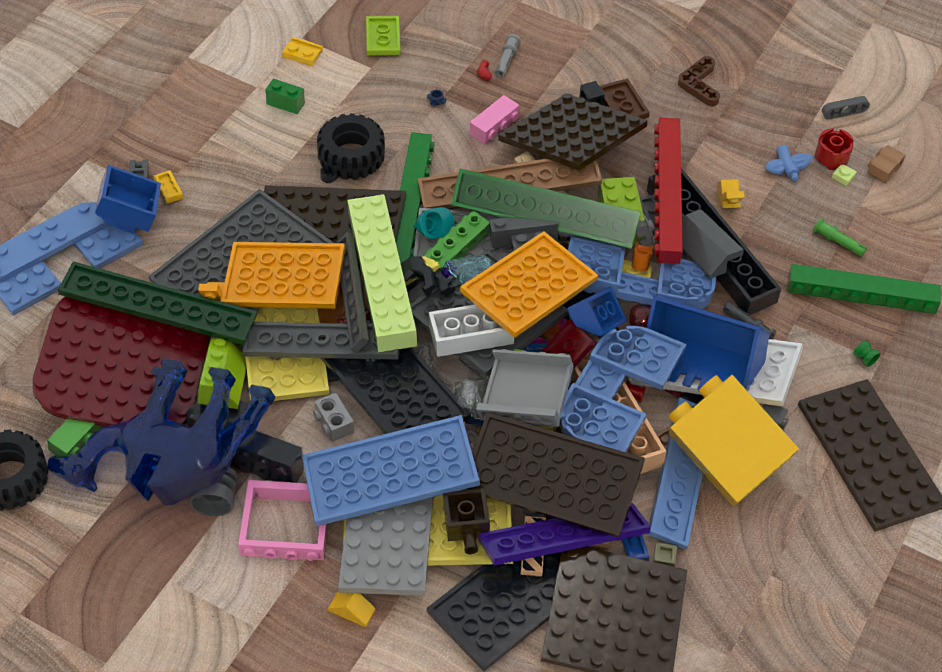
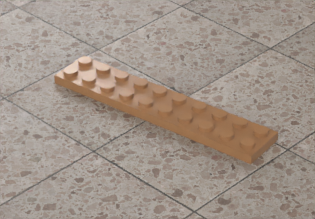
[418,159,602,209]

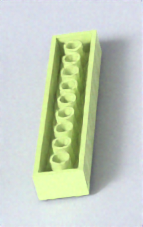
[348,194,417,353]

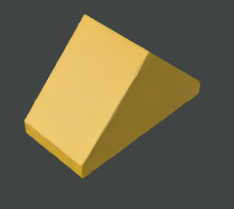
[328,591,376,628]

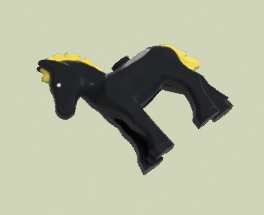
[358,256,456,297]

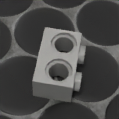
[313,392,354,442]

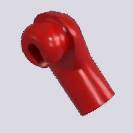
[477,60,492,81]

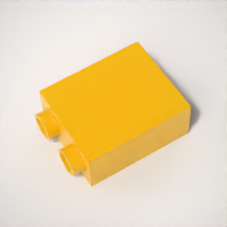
[668,375,799,507]

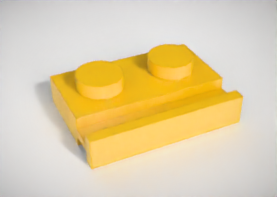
[282,37,323,66]

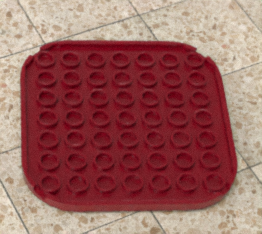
[32,296,209,436]

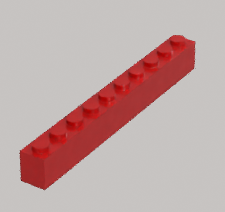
[654,117,682,264]

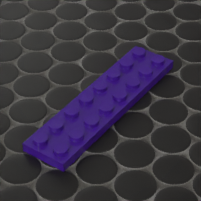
[478,503,651,565]

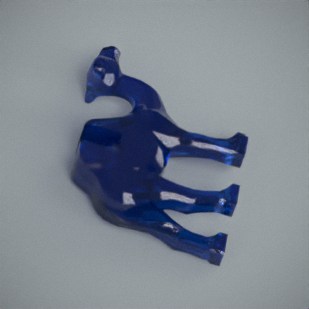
[47,358,276,505]

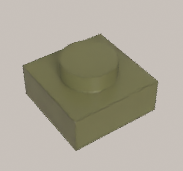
[653,542,677,567]

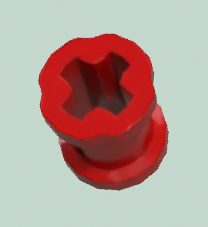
[626,381,646,403]

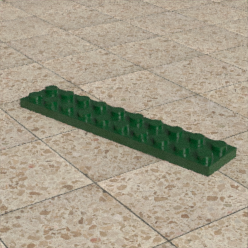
[58,261,257,345]

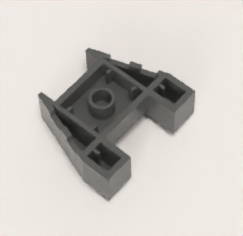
[489,217,558,261]

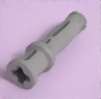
[495,34,521,78]

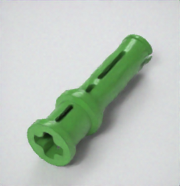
[813,218,867,257]

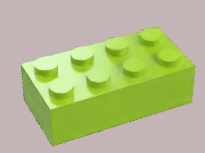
[597,177,645,246]

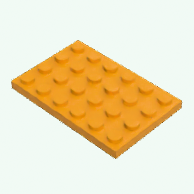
[460,231,598,338]
[221,242,346,309]

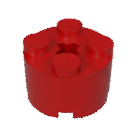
[814,128,854,170]

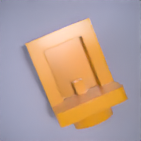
[198,282,224,301]

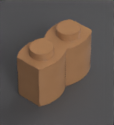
[867,145,906,182]

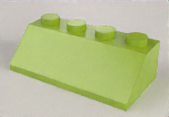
[198,338,247,409]

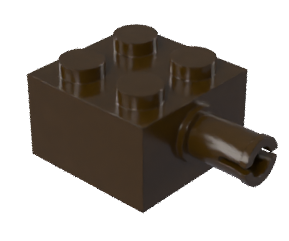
[443,488,490,555]

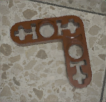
[678,56,720,106]

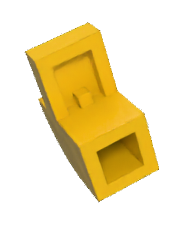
[717,179,745,208]

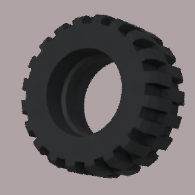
[317,113,385,180]
[0,430,49,511]

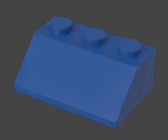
[567,287,627,336]

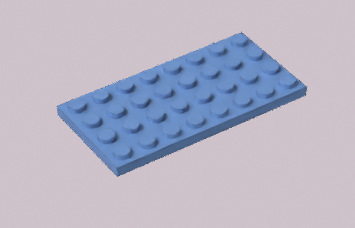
[302,415,480,526]

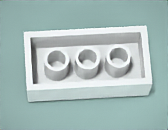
[429,305,514,357]

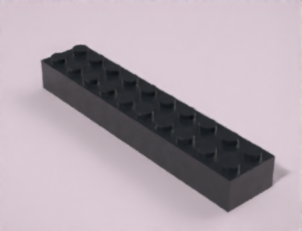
[647,168,781,315]

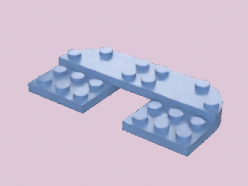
[0,202,144,315]
[568,235,716,309]
[559,326,687,452]

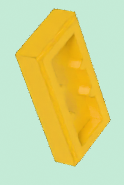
[153,170,184,204]

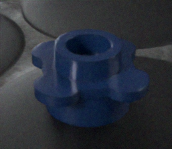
[427,89,447,106]

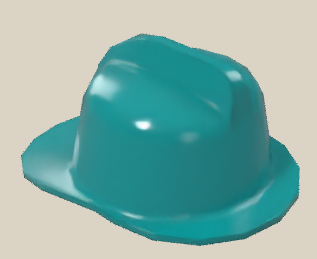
[413,207,454,239]

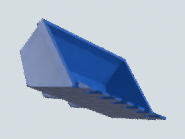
[647,295,770,391]

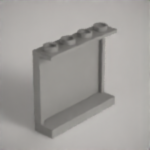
[476,349,574,427]

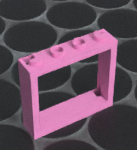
[238,480,328,561]

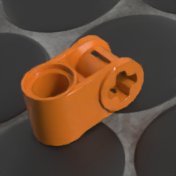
[632,242,654,271]

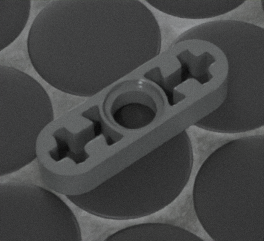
[821,96,870,119]

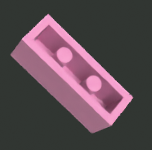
[469,95,520,144]

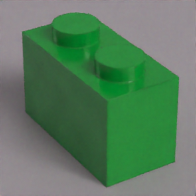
[265,78,305,114]

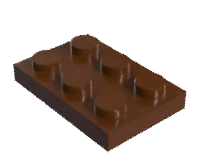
[600,78,650,119]

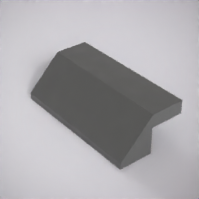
[682,210,744,279]

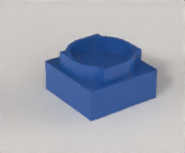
[95,165,161,233]

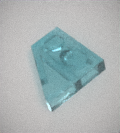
[444,254,494,284]

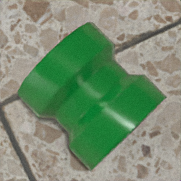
[853,340,881,367]

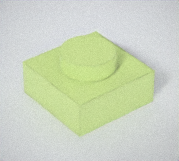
[832,164,857,186]

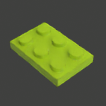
[366,16,400,56]

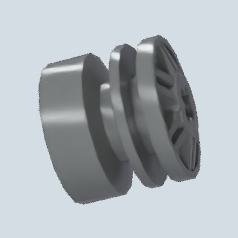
[189,463,238,516]

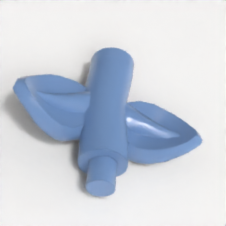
[765,145,814,182]

